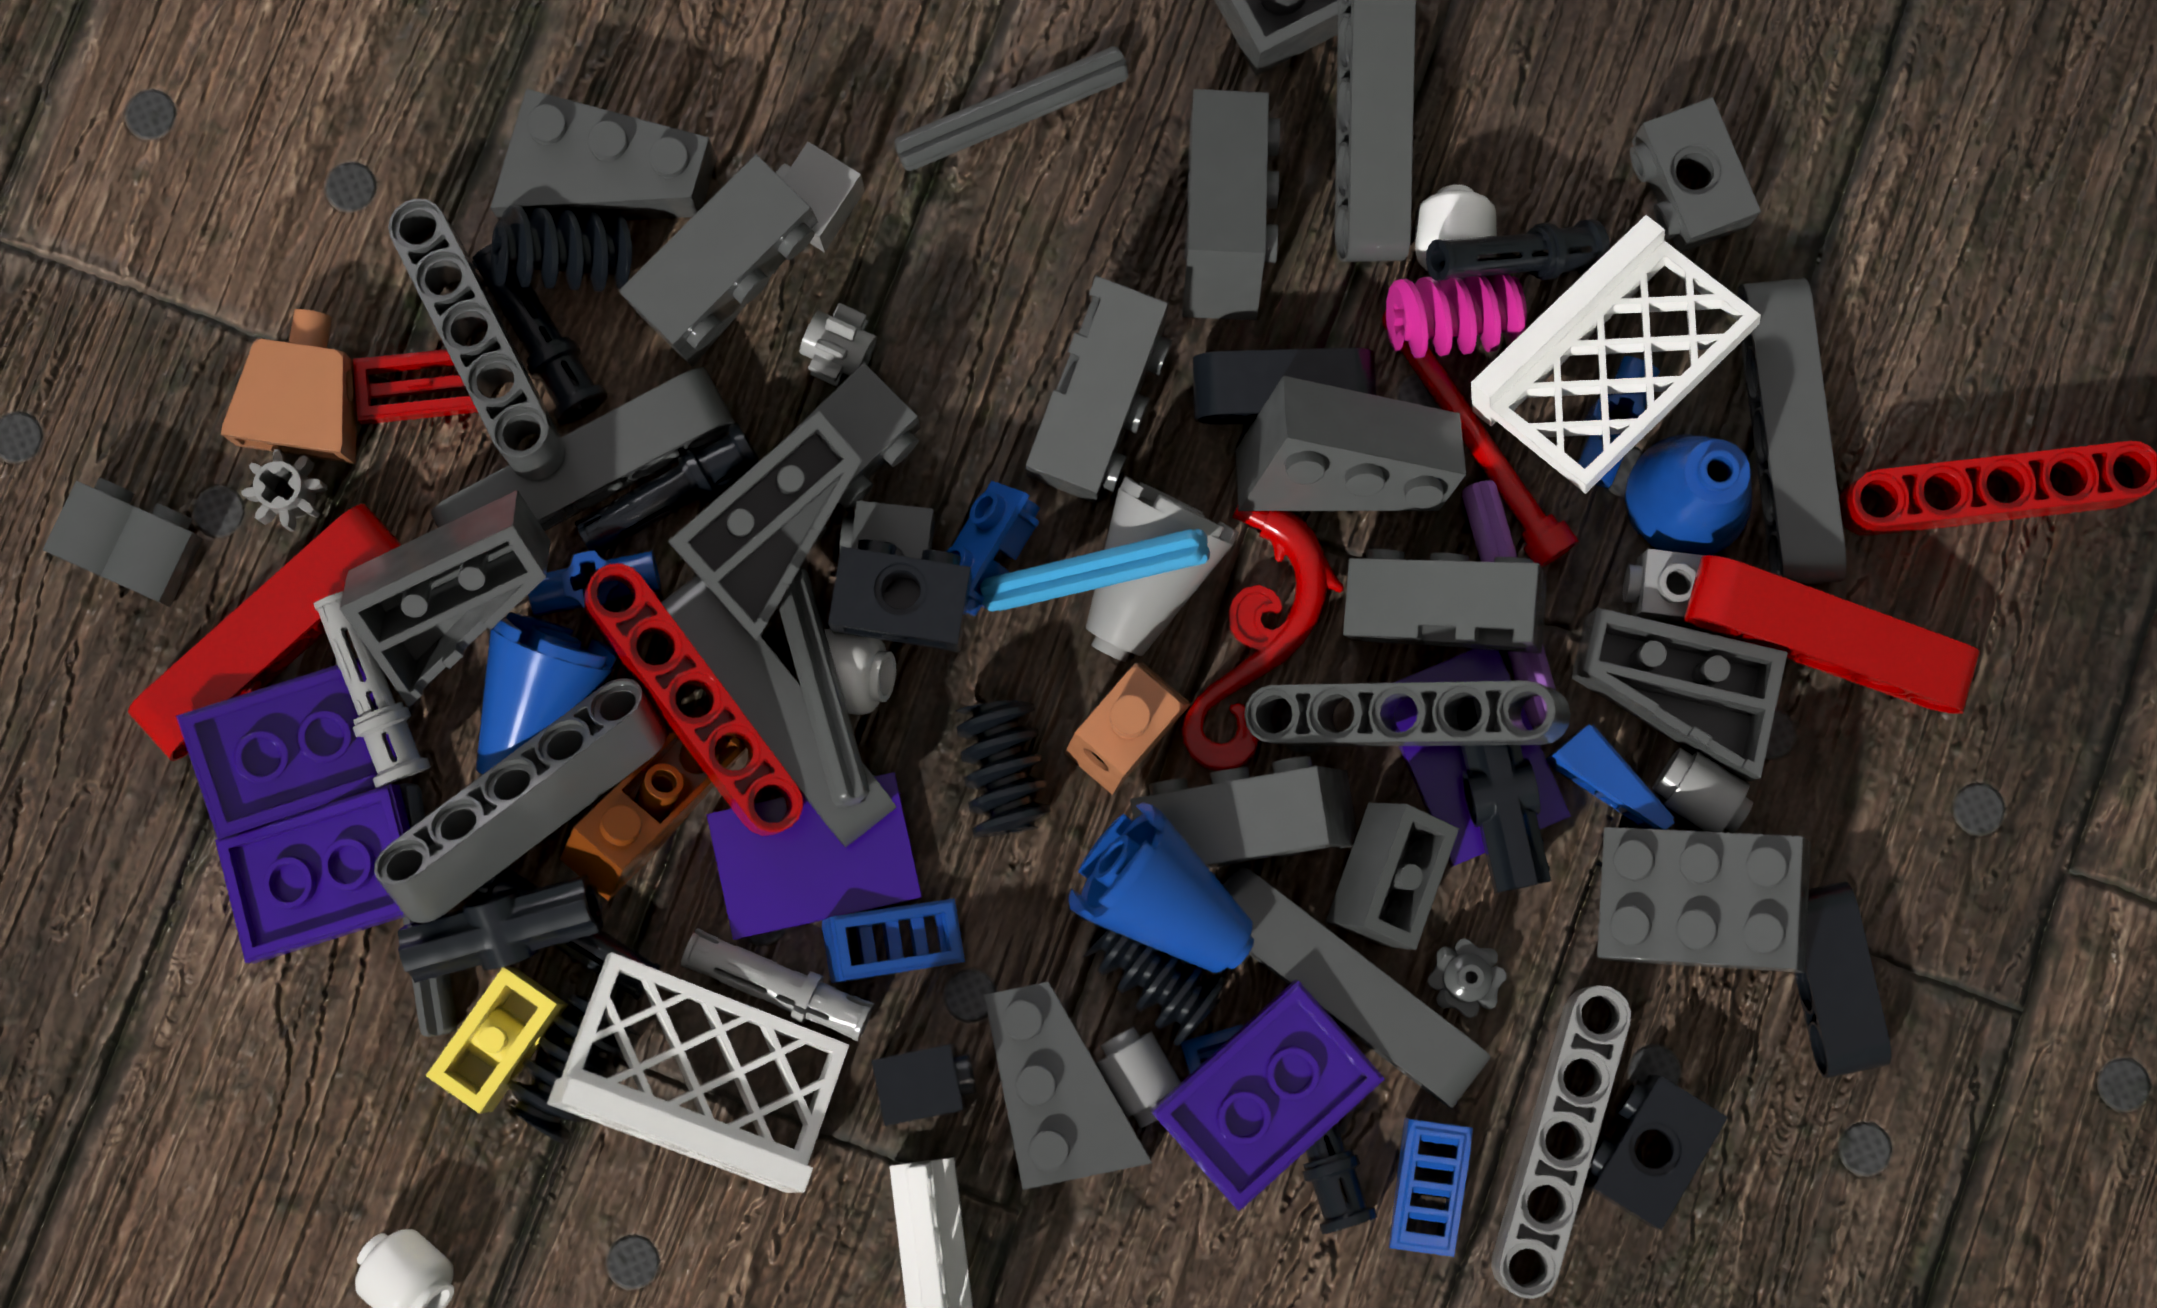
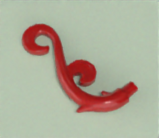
[1181,505,1344,772]

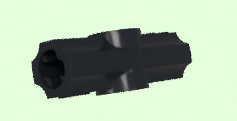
[1457,697,1551,894]
[398,875,604,983]

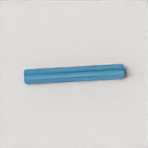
[980,529,1210,612]

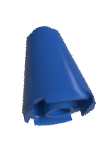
[1624,434,1752,555]
[476,612,618,775]
[1069,802,1254,973]

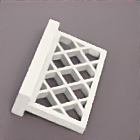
[1471,215,1761,494]
[547,953,849,1193]
[890,1157,973,1308]

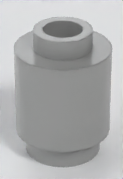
[1652,748,1754,833]
[1096,1026,1181,1128]

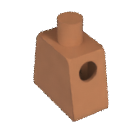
[221,309,357,464]
[1064,662,1191,795]

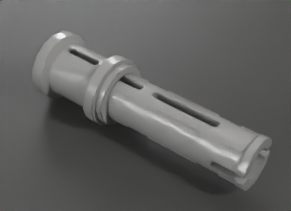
[313,591,431,788]

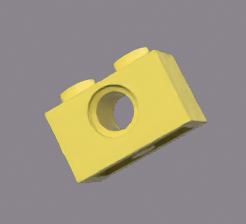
[426,967,568,1114]

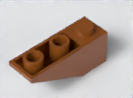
[560,705,746,901]

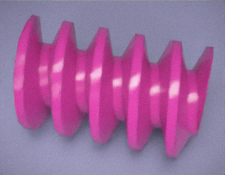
[1386,274,1527,358]

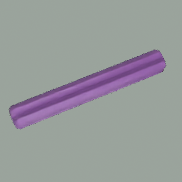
[1462,480,1556,726]

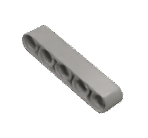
[1491,986,1631,1299]

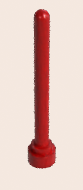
[1382,311,1579,568]

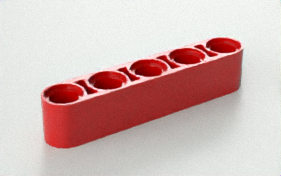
[1839,441,2157,536]
[128,504,402,761]
[1684,555,1980,714]
[584,564,803,836]

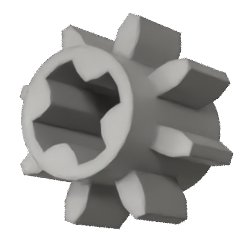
[799,303,877,387]
[241,449,328,532]

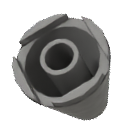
[1085,476,1238,662]

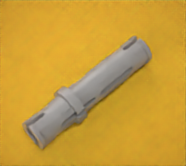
[681,928,875,1042]

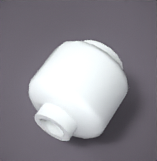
[1415,185,1497,280]
[796,629,896,715]
[355,1229,454,1308]

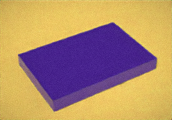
[1394,649,1571,867]
[176,658,397,839]
[706,772,923,940]
[215,784,411,963]
[1150,979,1385,1211]

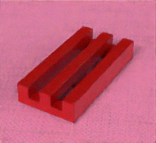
[353,349,478,425]

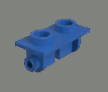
[945,480,1041,617]

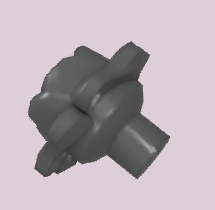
[1427,938,1507,1018]

